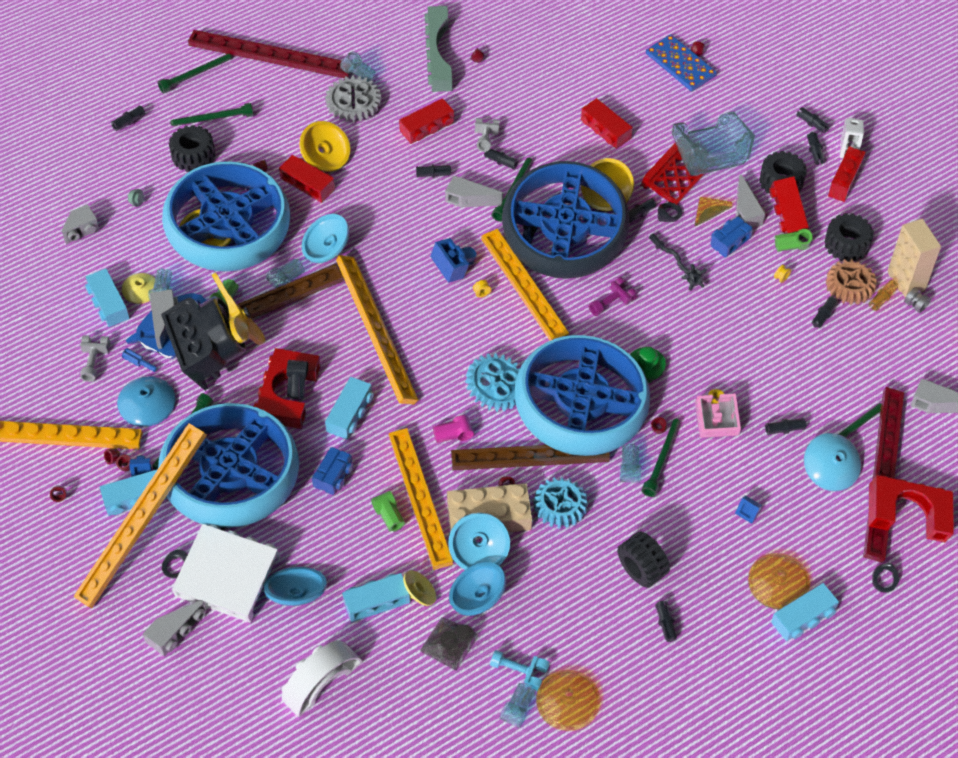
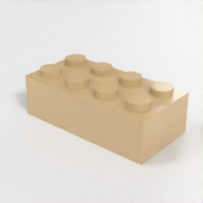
[888,218,941,298]
[447,483,532,532]

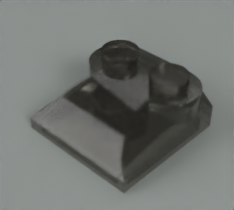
[420,617,478,671]

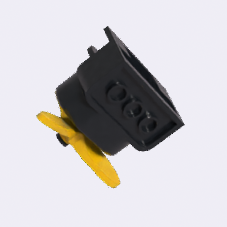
[161,272,266,391]

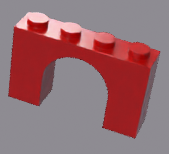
[253,348,321,429]
[868,475,954,543]

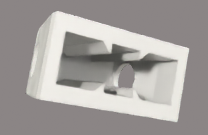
[840,118,864,158]

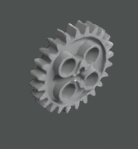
[325,75,381,122]

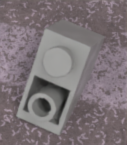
[62,204,100,244]

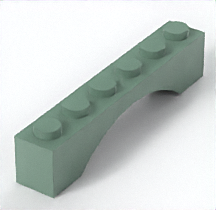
[424,6,452,92]

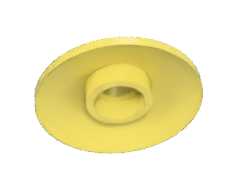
[122,273,159,304]
[403,570,436,606]

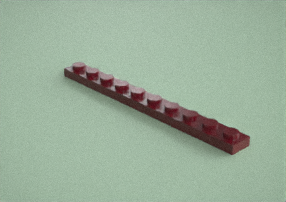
[188,30,353,79]
[863,387,904,563]

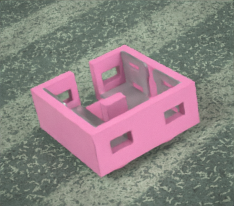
[695,394,741,438]

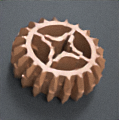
[826,259,877,306]

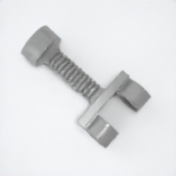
[475,118,500,152]
[80,335,110,382]

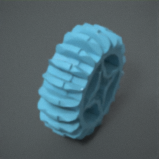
[534,477,588,529]

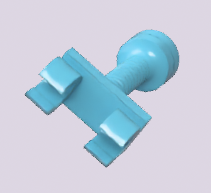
[490,650,550,691]

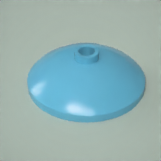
[302,214,349,263]
[804,433,861,491]
[448,512,510,570]

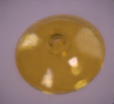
[748,553,810,610]
[536,670,600,731]

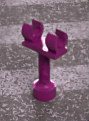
[588,277,638,316]

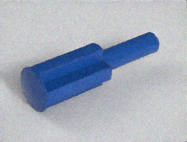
[122,348,158,372]

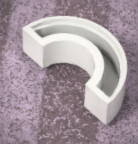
[281,641,363,718]

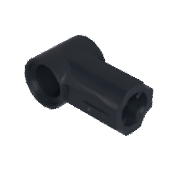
[286,360,308,399]

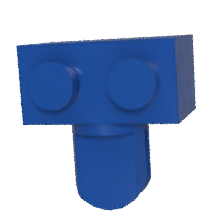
[430,238,477,283]

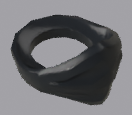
[658,202,682,222]
[162,550,188,579]
[872,563,899,593]

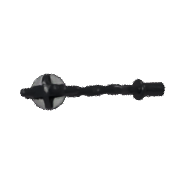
[649,233,707,291]

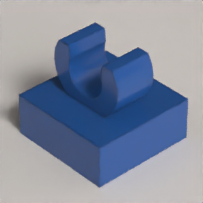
[129,455,152,477]
[735,495,762,524]

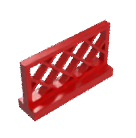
[640,133,716,205]

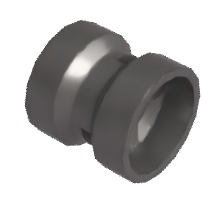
[904,287,931,313]

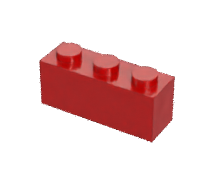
[399,98,454,144]
[581,98,633,149]
[828,146,866,202]
[279,155,335,203]
[769,176,809,234]

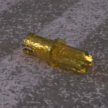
[868,280,898,311]

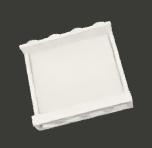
[172,524,280,623]

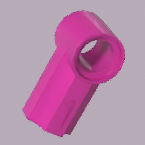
[433,415,474,443]

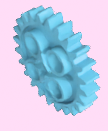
[465,353,520,412]

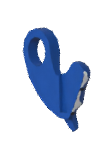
[125,293,207,359]

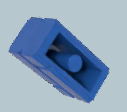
[710,217,753,258]
[312,447,354,495]

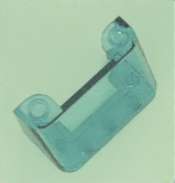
[672,111,755,175]

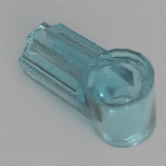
[340,51,376,82]
[266,259,305,288]
[148,268,173,300]
[620,444,641,483]
[500,683,536,728]

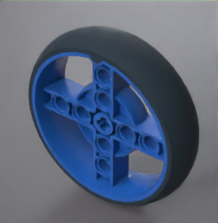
[502,161,630,279]

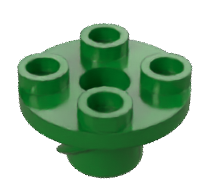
[630,346,666,383]

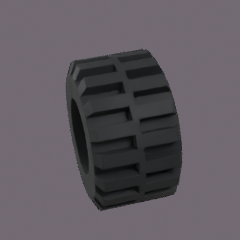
[169,125,215,172]
[759,151,807,196]
[824,213,874,262]
[617,531,670,588]

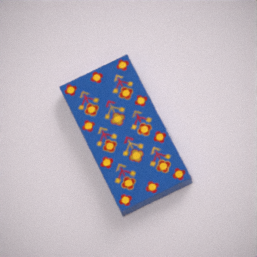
[645,34,717,92]

